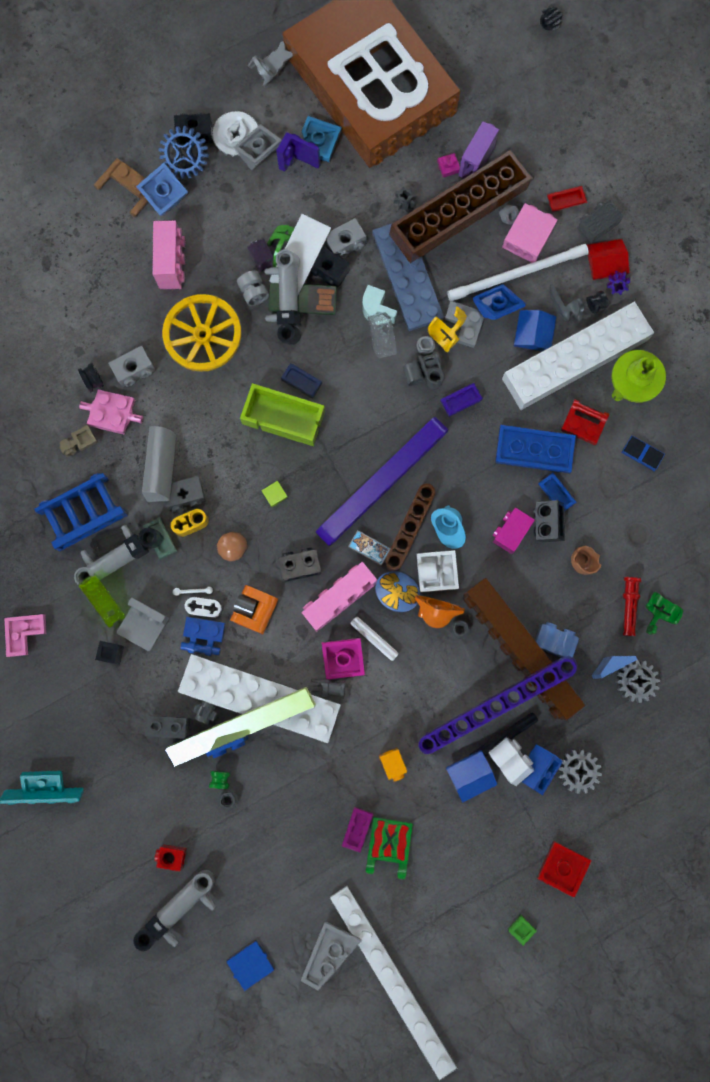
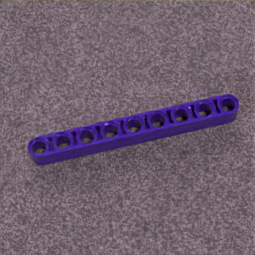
[316,417,449,546]
[419,656,577,754]

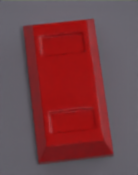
[547,186,587,212]

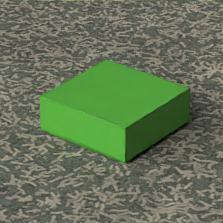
[507,915,537,946]

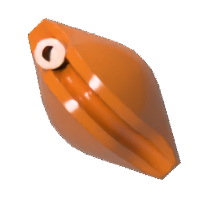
[415,595,465,628]

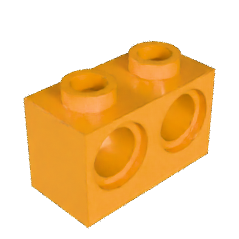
[379,748,407,782]

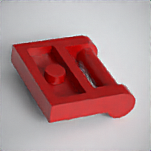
[561,399,609,445]

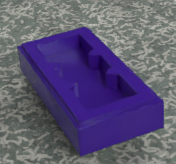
[440,383,483,417]

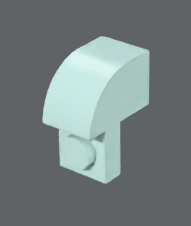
[363,285,397,324]

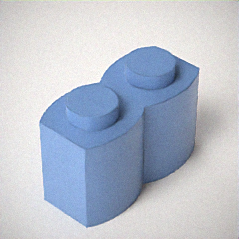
[535,622,579,658]

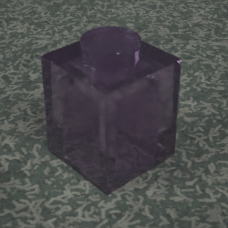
[247,239,274,272]

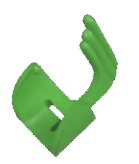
[267,225,295,267]

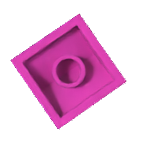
[322,638,365,679]

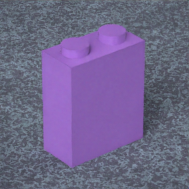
[458,121,499,179]

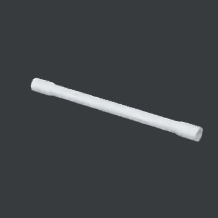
[447,244,589,302]

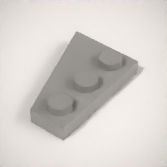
[301,922,362,991]

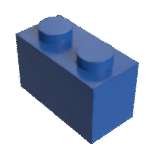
[522,744,563,795]

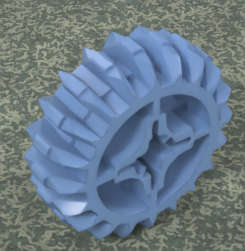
[159,126,209,179]

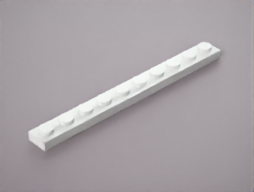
[330,886,456,1080]

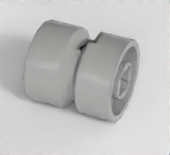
[237,271,269,306]

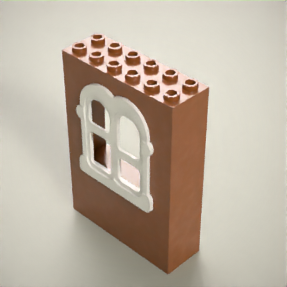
[282,0,460,168]

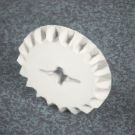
[212,111,258,157]

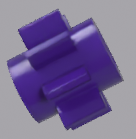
[607,271,631,295]

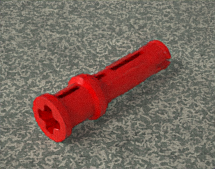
[622,577,642,636]

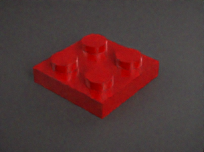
[537,841,591,898]

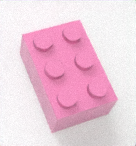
[153,221,185,289]

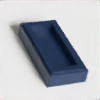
[281,363,322,399]

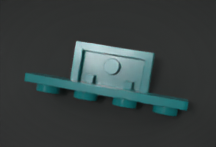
[0,771,84,805]

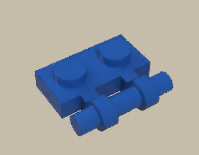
[181,617,225,656]

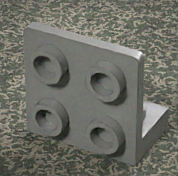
[117,597,169,651]

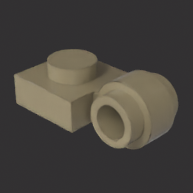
[59,425,98,457]

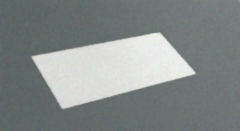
[269,214,331,295]

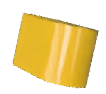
[171,509,209,537]

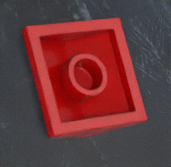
[587,239,630,280]

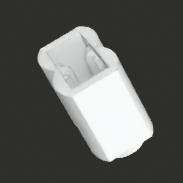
[489,737,534,786]

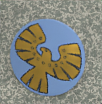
[375,571,420,612]

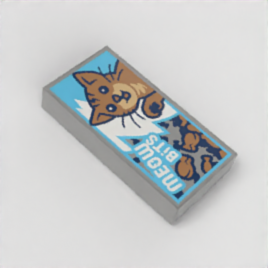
[348,530,391,566]

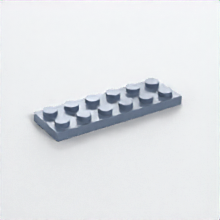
[372,223,444,331]

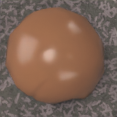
[217,532,247,561]
[571,546,602,575]

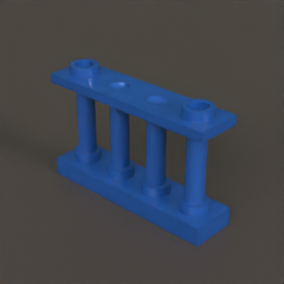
[35,473,128,551]

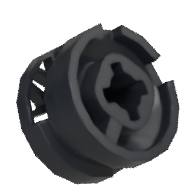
[78,363,104,393]

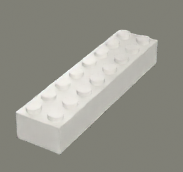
[502,302,654,410]
[178,654,341,743]

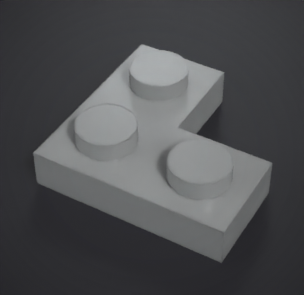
[445,301,484,348]

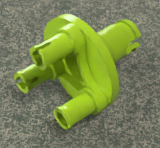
[611,350,666,403]

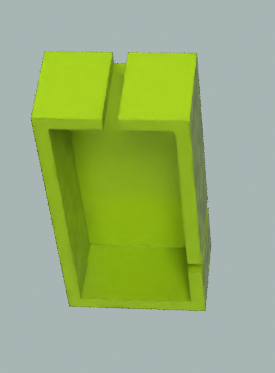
[240,383,325,447]

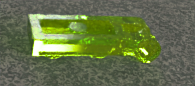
[78,573,126,628]

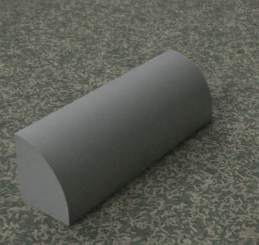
[142,426,176,502]

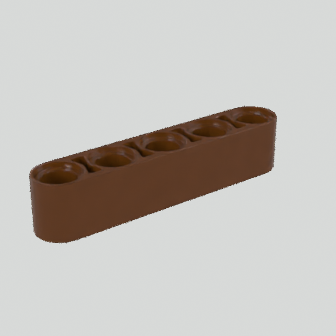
[385,483,435,571]

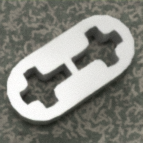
[185,597,222,618]

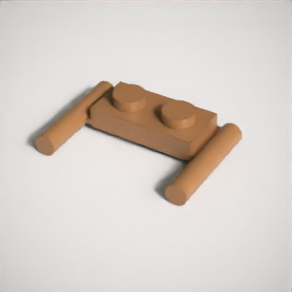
[94,158,148,217]

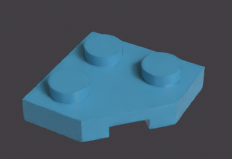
[301,116,342,162]

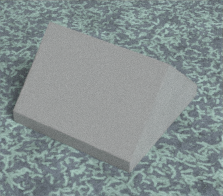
[234,124,282,171]

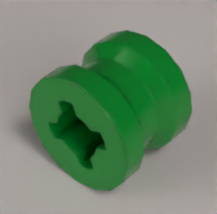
[209,771,230,789]

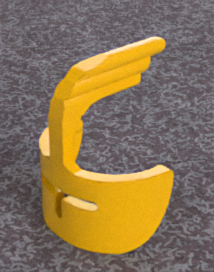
[428,306,467,352]

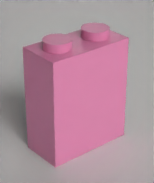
[502,203,558,263]

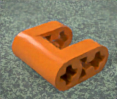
[230,585,279,635]

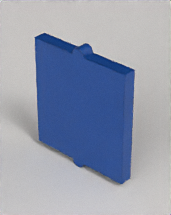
[226,940,274,991]

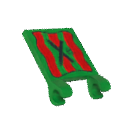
[366,817,413,879]

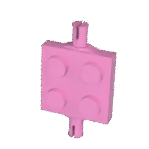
[79,390,143,434]

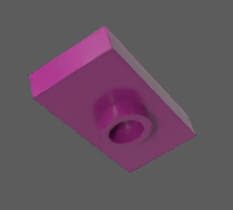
[342,807,373,853]

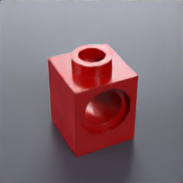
[154,844,187,872]

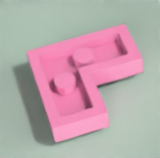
[4,614,46,657]

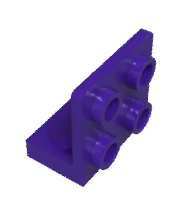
[276,132,320,172]

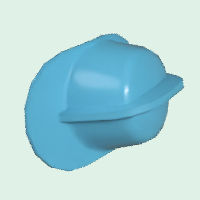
[431,505,466,549]

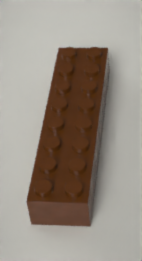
[389,150,532,264]
[463,578,586,720]

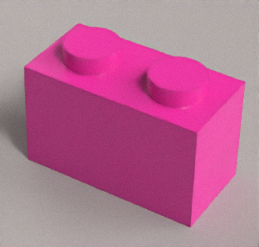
[492,507,535,554]

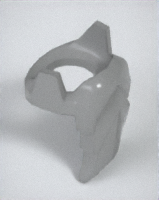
[248,41,293,87]

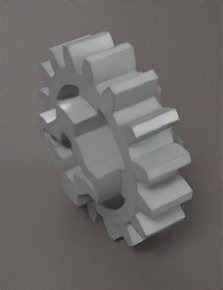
[615,660,660,703]
[558,750,602,794]

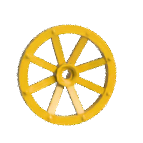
[162,294,241,371]

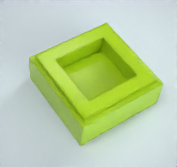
[261,481,288,507]

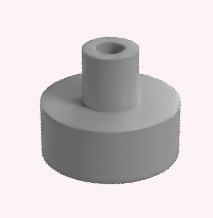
[499,205,519,225]

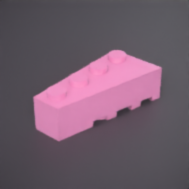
[302,562,377,632]

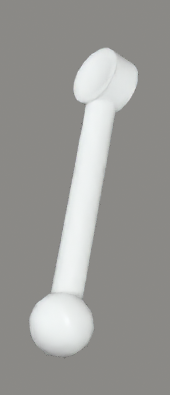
[173,587,213,596]

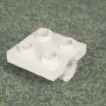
[417,550,459,593]

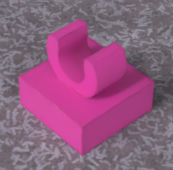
[437,153,460,178]

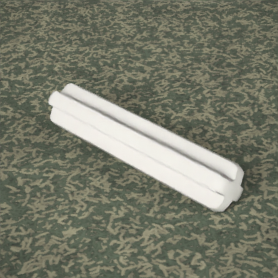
[351,617,398,661]

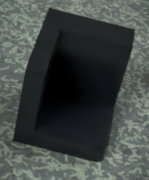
[95,641,124,665]

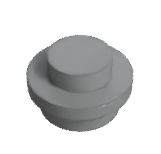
[416,336,435,355]

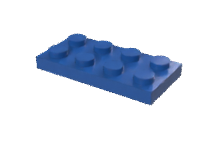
[495,425,576,473]

